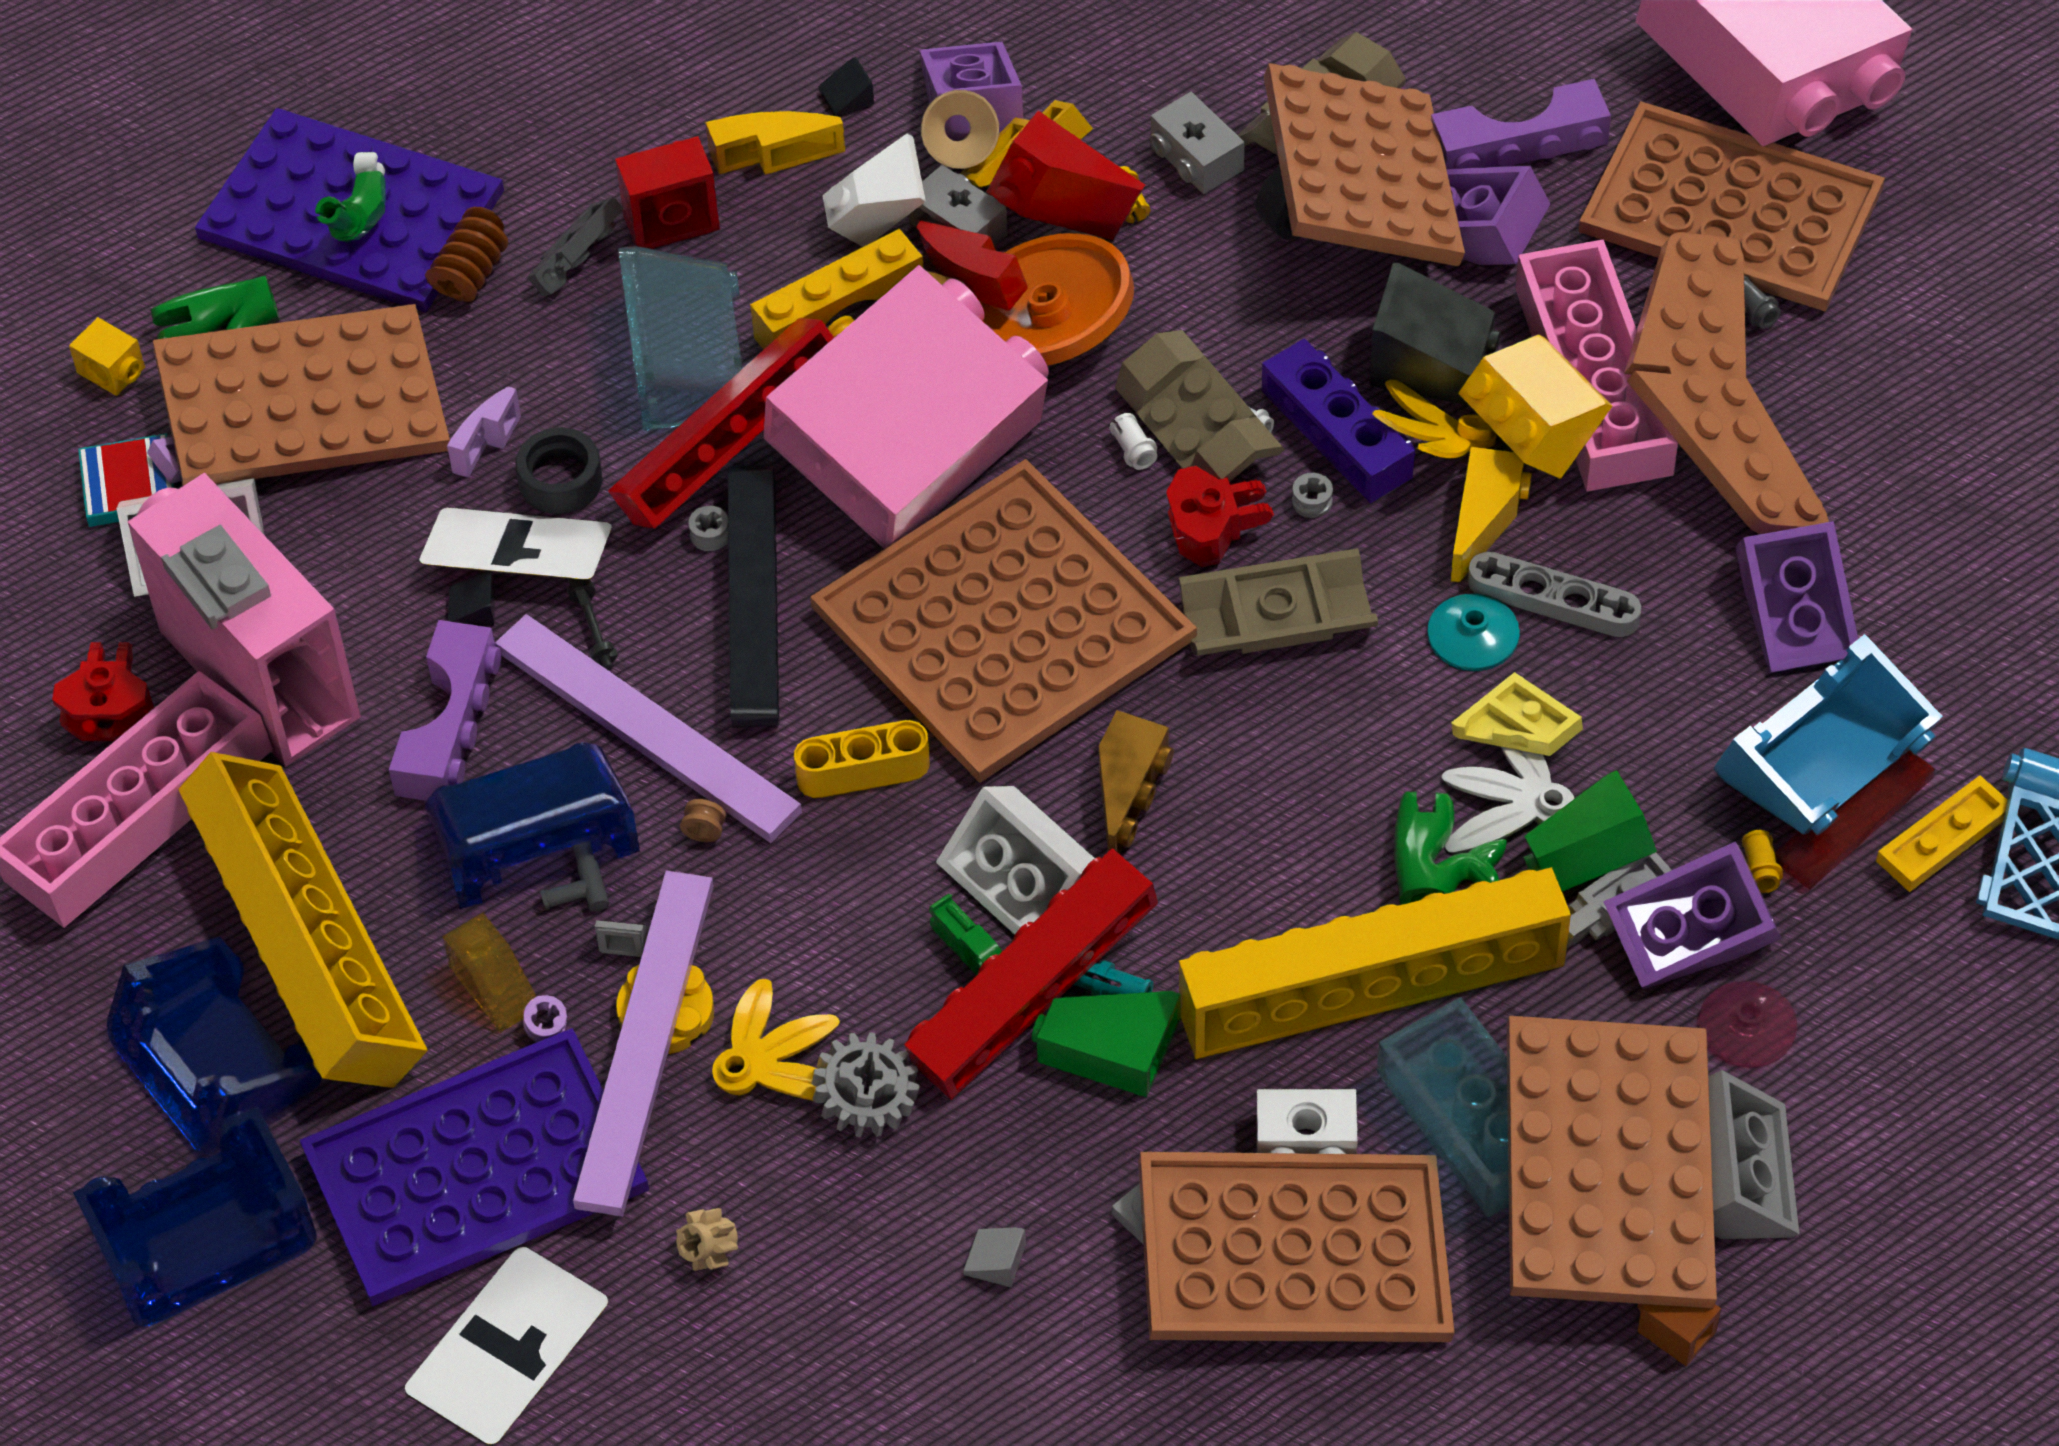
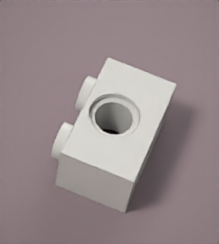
[1256,1089,1357,1154]

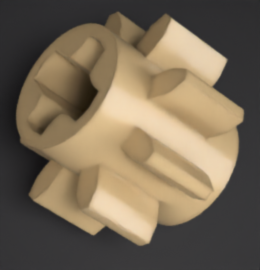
[676,1208,738,1271]

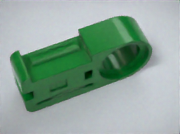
[929,893,1002,976]

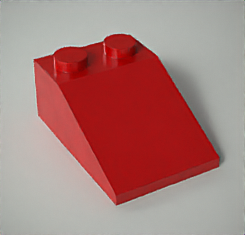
[986,110,1145,240]

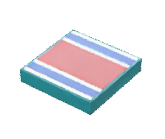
[78,433,175,527]

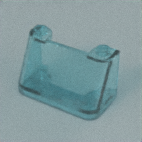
[618,246,743,431]

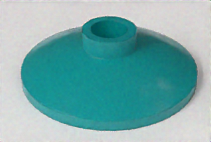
[1427,594,1520,671]

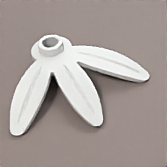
[1442,747,1575,853]

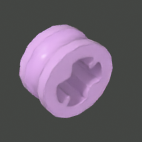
[523,995,567,1042]

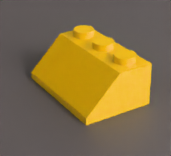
[1458,335,1613,479]

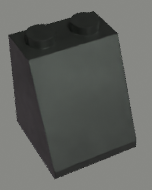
[1370,263,1501,406]

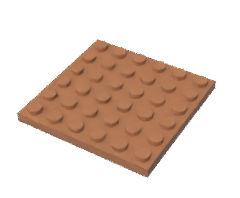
[810,459,1197,783]

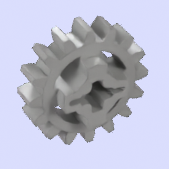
[811,1032,919,1137]

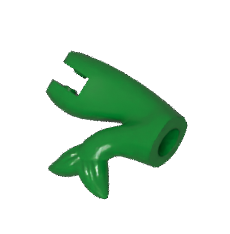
[150,275,280,339]
[1394,791,1507,905]

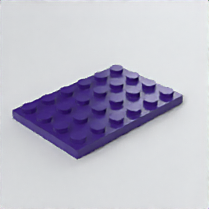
[195,108,504,313]
[299,1028,649,1307]

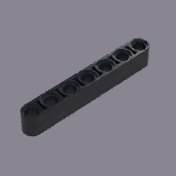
[728,464,779,728]

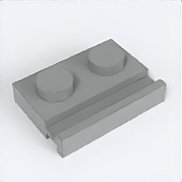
[161,524,271,629]

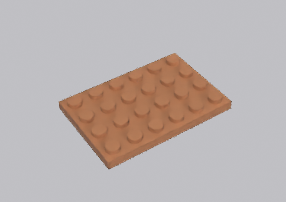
[1264,63,1465,266]
[1578,101,1885,312]
[153,304,450,486]
[1506,1016,1717,1308]
[1138,1152,1454,1342]

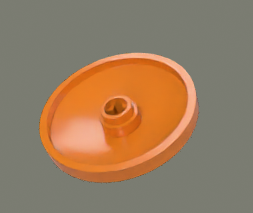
[979,233,1134,366]

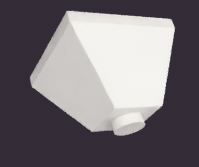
[823,133,926,247]

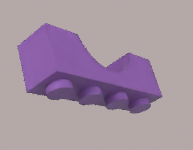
[1431,79,1611,169]
[389,620,501,804]

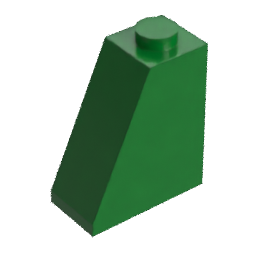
[1523,770,1657,892]
[1031,991,1181,1097]

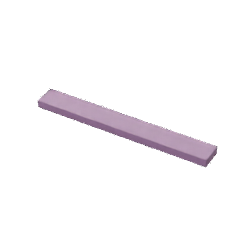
[495,614,802,843]
[573,870,714,1217]

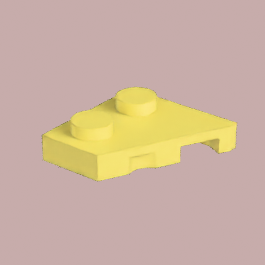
[1451,672,1583,756]

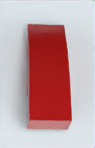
[916,221,1028,311]

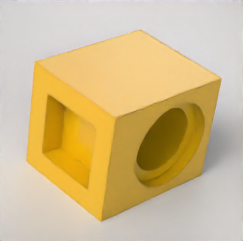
[69,317,145,396]

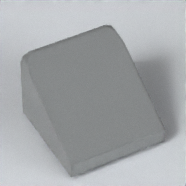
[595,920,650,957]
[963,1227,1026,1287]

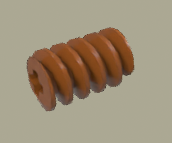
[425,206,509,302]

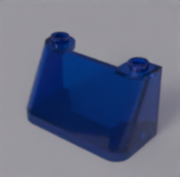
[425,742,640,909]
[107,937,322,1154]

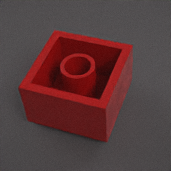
[615,136,720,252]

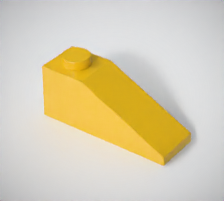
[1451,447,1532,582]

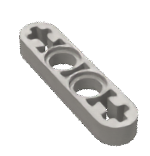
[1468,552,1642,637]

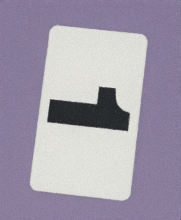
[419,508,612,579]
[405,1247,608,1444]

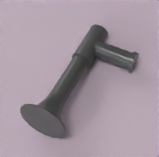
[540,782,609,911]

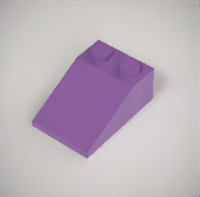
[920,42,1023,141]
[1446,166,1550,265]
[1735,521,1858,673]
[1603,841,1782,989]

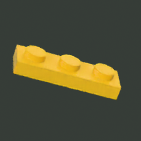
[1876,775,2008,892]

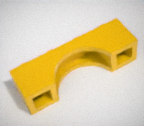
[750,229,923,350]

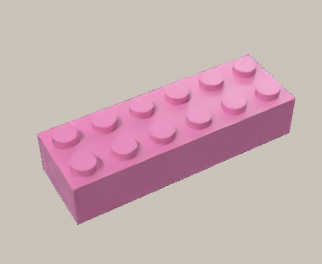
[1515,239,1678,492]
[0,671,273,928]

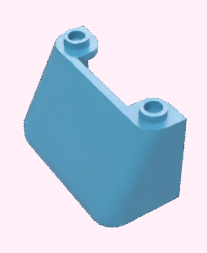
[1713,634,1943,835]

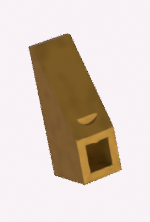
[1099,710,1174,854]

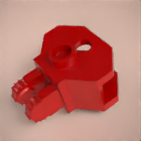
[1166,465,1274,567]
[52,642,154,741]

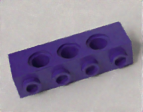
[1261,338,1415,504]

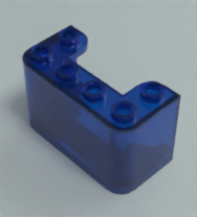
[73,1106,317,1327]

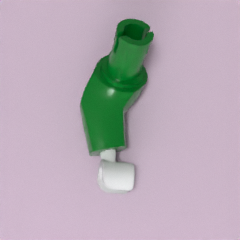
[315,152,386,242]

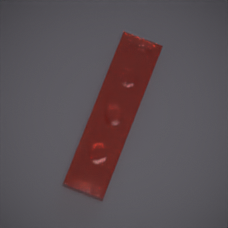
[1775,750,1935,890]

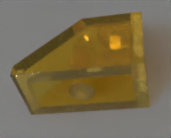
[442,912,537,1033]

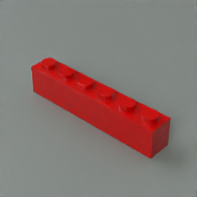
[608,318,834,529]
[904,848,1158,1100]

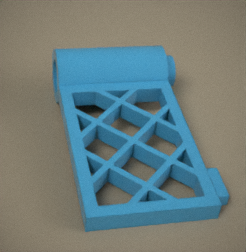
[1976,747,2059,940]

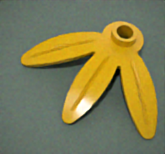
[1372,379,1497,458]
[712,979,840,1101]

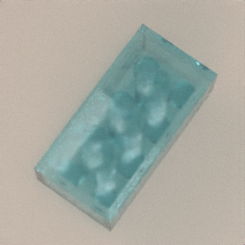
[1377,997,1509,1218]

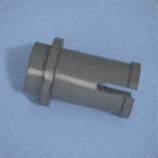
[1744,276,1781,329]

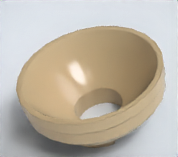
[921,90,999,169]

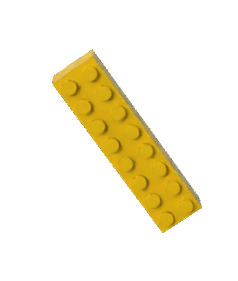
[178,752,428,1088]
[1179,867,1571,1059]

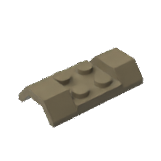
[1238,32,1406,156]
[1115,330,1285,482]
[1179,548,1378,656]

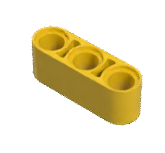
[794,720,930,798]

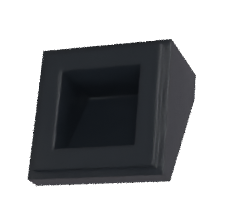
[818,57,874,117]
[448,571,495,626]

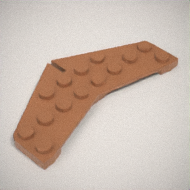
[1624,232,1829,534]

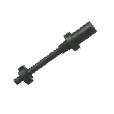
[567,578,618,671]

